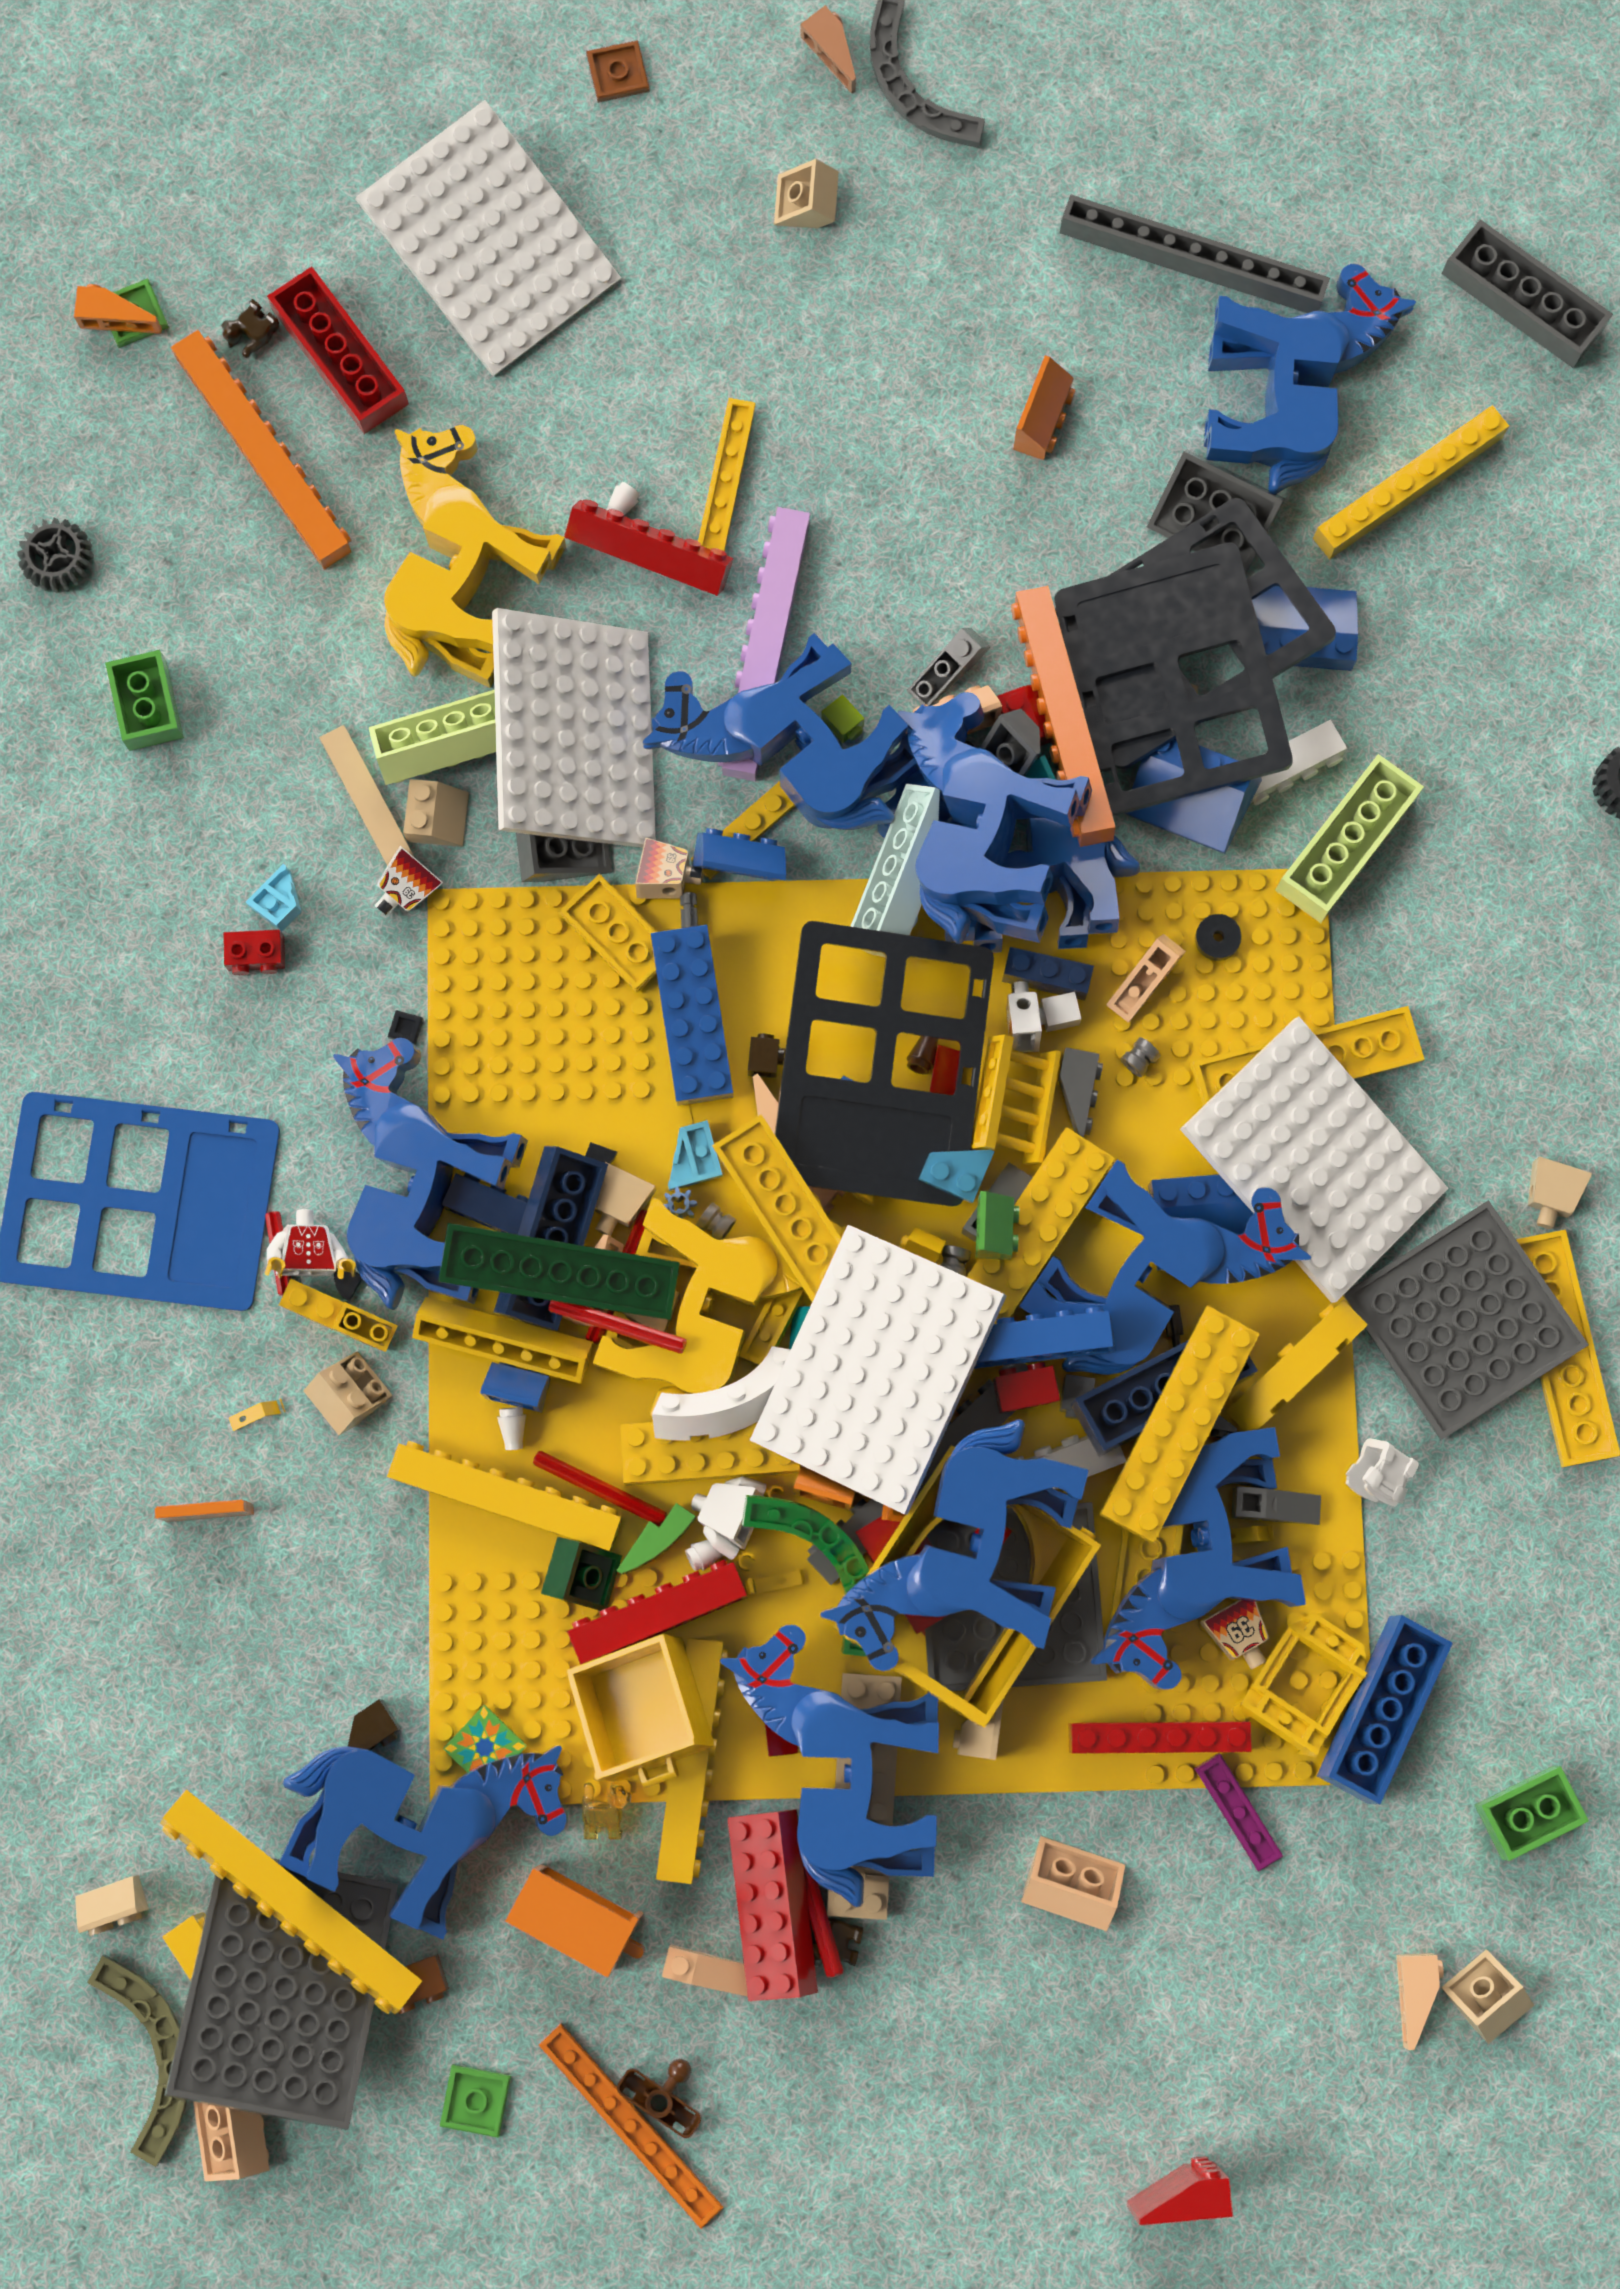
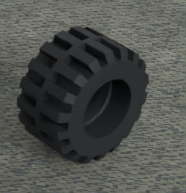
[1592,747,1620,819]

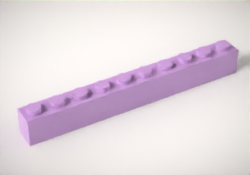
[718,507,810,782]

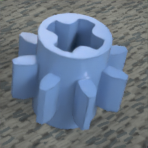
[663,1187,697,1219]

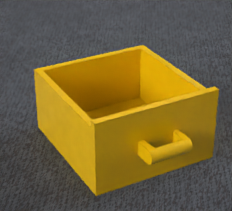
[566,1634,715,1788]

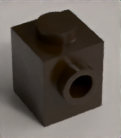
[748,1033,785,1079]

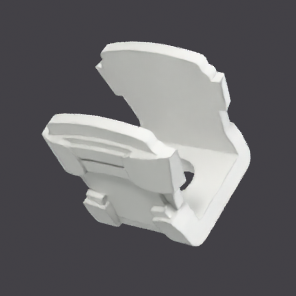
[1345,1438,1419,1506]

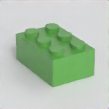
[105,650,184,751]
[1474,1766,1589,1861]

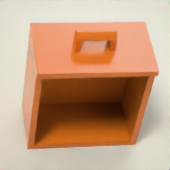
[505,1864,645,1978]

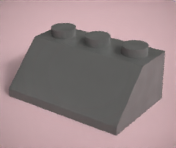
[979,709,1040,777]

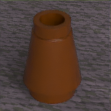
[907,1036,938,1075]

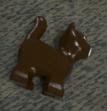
[221,299,280,358]
[809,1918,863,1967]

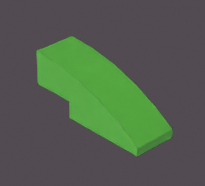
[616,1503,696,1575]

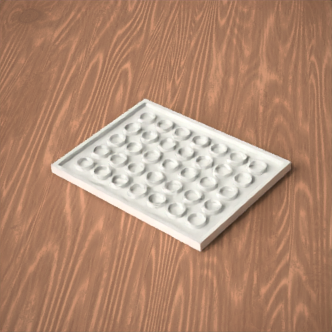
[356,100,621,377]
[492,608,656,848]
[1180,1017,1448,1303]
[750,1225,1006,1515]

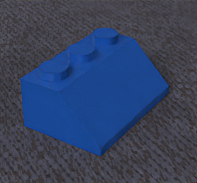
[692,828,786,881]

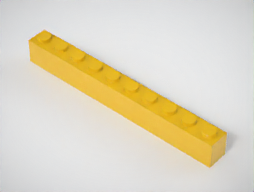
[160,1789,422,2014]

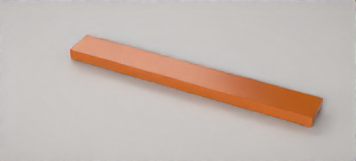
[539,2023,724,2229]

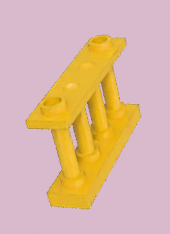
[970,1034,1061,1165]

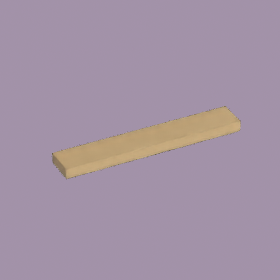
[319,725,415,866]

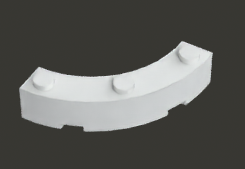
[652,1346,791,1440]

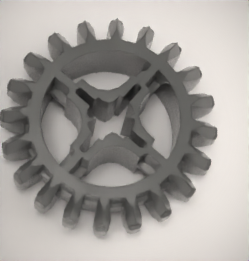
[17,517,94,593]

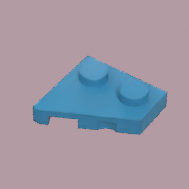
[918,1150,995,1203]

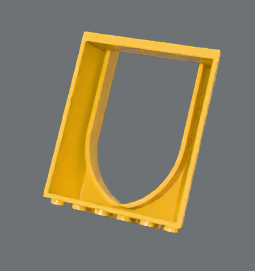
[833,1445,1101,1728]

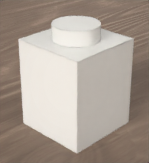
[1039,992,1081,1032]

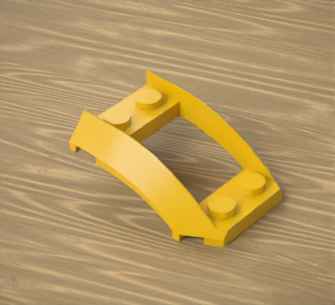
[1240,1613,1367,1757]

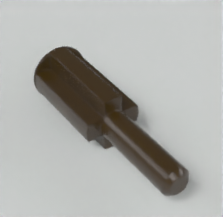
[1165,1305,1184,1348]

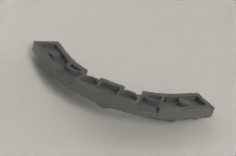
[870,0,985,148]

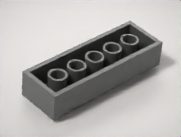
[1441,219,1613,368]

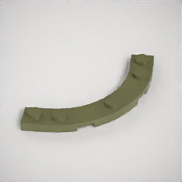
[87,1955,187,2167]

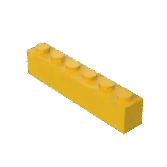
[412,1297,593,1383]

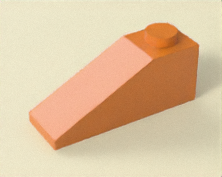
[74,284,162,334]

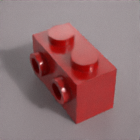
[223,929,285,976]
[993,1362,1060,1413]

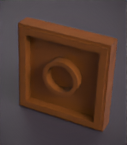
[586,40,650,103]

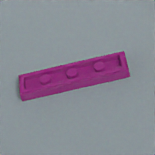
[1194,1753,1283,1872]

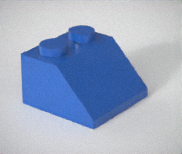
[480,1362,551,1413]

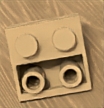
[303,1351,393,1435]
[75,1875,149,1936]

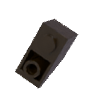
[348,1699,402,1750]

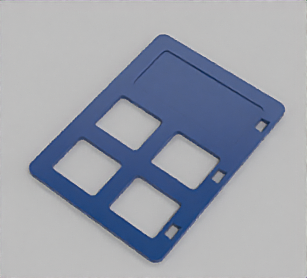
[0,1092,280,1311]

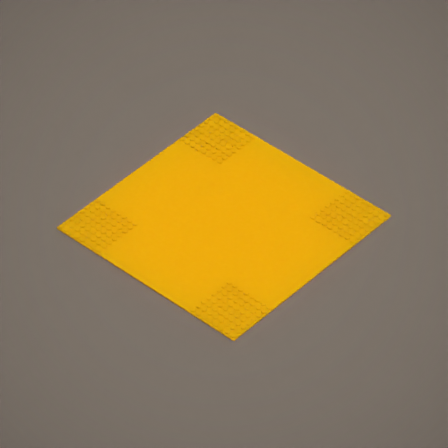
[427,869,1370,1806]

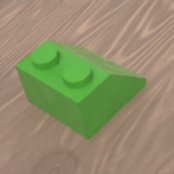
[976,1191,1019,1260]

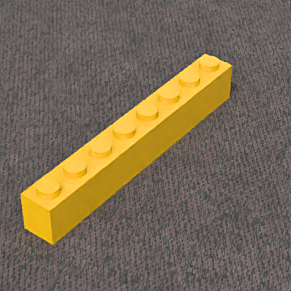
[1313,405,1509,560]
[387,1441,622,1552]
[656,1638,729,1884]

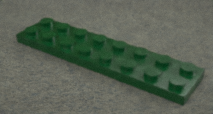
[438,1223,680,1320]

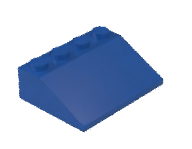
[1252,586,1358,671]
[1125,739,1262,854]
[1148,1174,1253,1271]

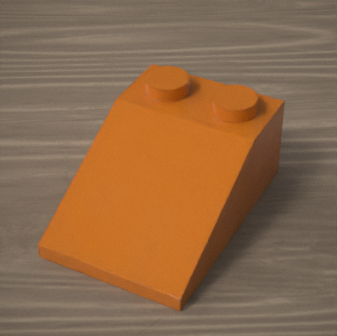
[794,1465,855,1511]

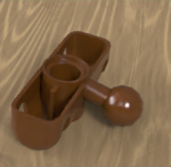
[617,2059,702,2138]

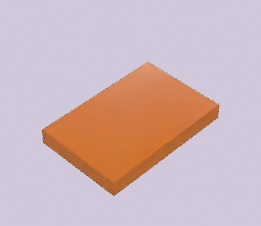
[155,1500,254,1522]

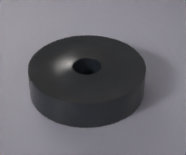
[1195,914,1242,961]

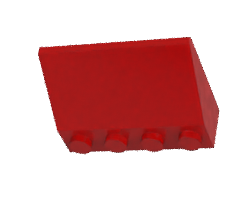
[1127,2156,1233,2226]

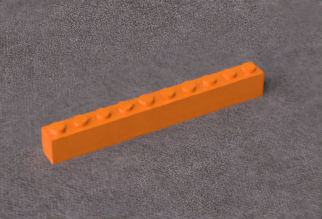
[171,330,352,570]
[1011,586,1116,847]

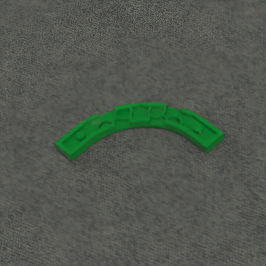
[741,1495,869,1657]

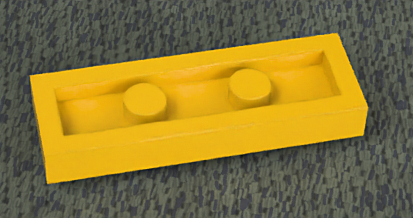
[739,1289,806,1366]

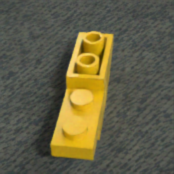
[278,1279,398,1352]

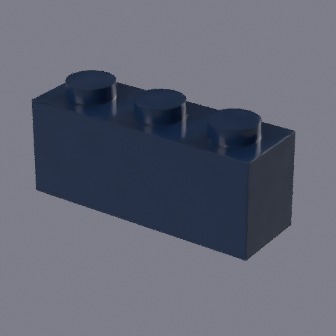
[1002,947,1094,1001]
[441,1173,528,1235]

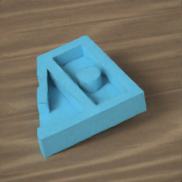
[246,864,302,932]
[668,1120,723,1191]

